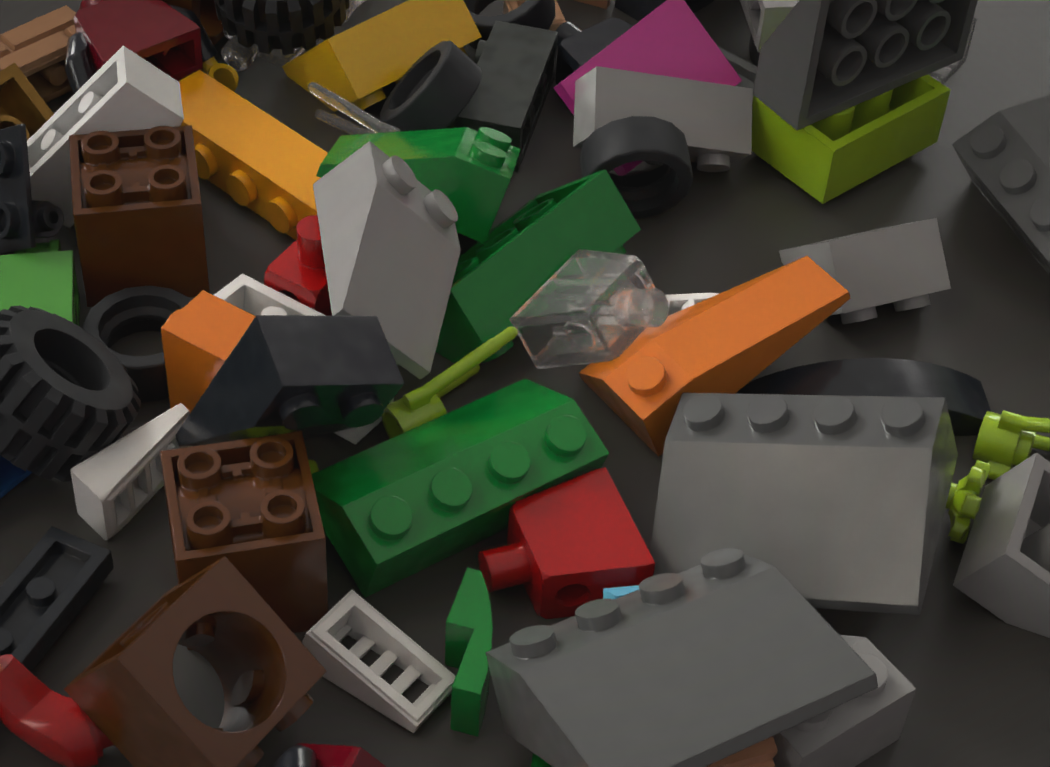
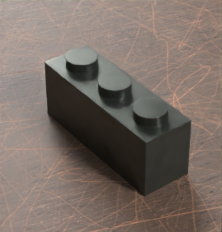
[447,20,558,172]

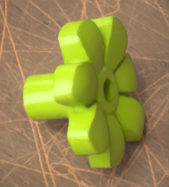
[946,460,990,544]

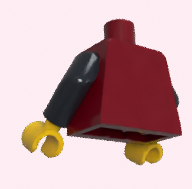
[65,0,239,95]

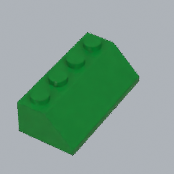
[436,169,641,363]
[312,378,609,598]

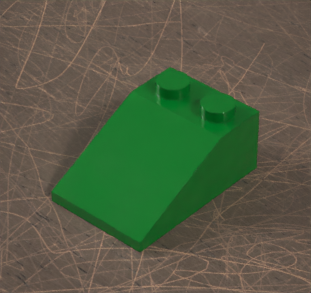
[316,127,521,244]

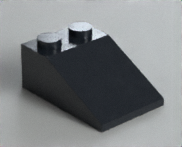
[175,315,405,447]

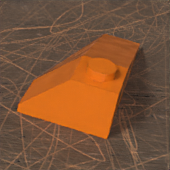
[579,256,851,457]

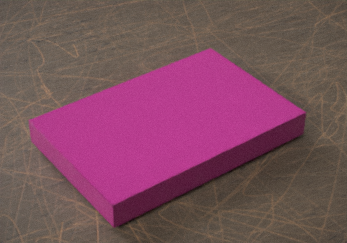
[553,0,742,176]

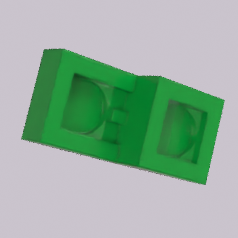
[445,567,493,737]

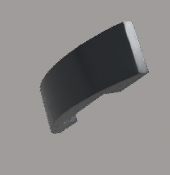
[737,358,991,436]

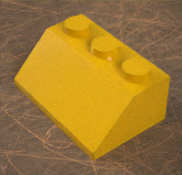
[282,0,482,112]

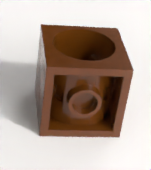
[69,125,210,307]
[160,431,328,650]
[64,556,327,767]

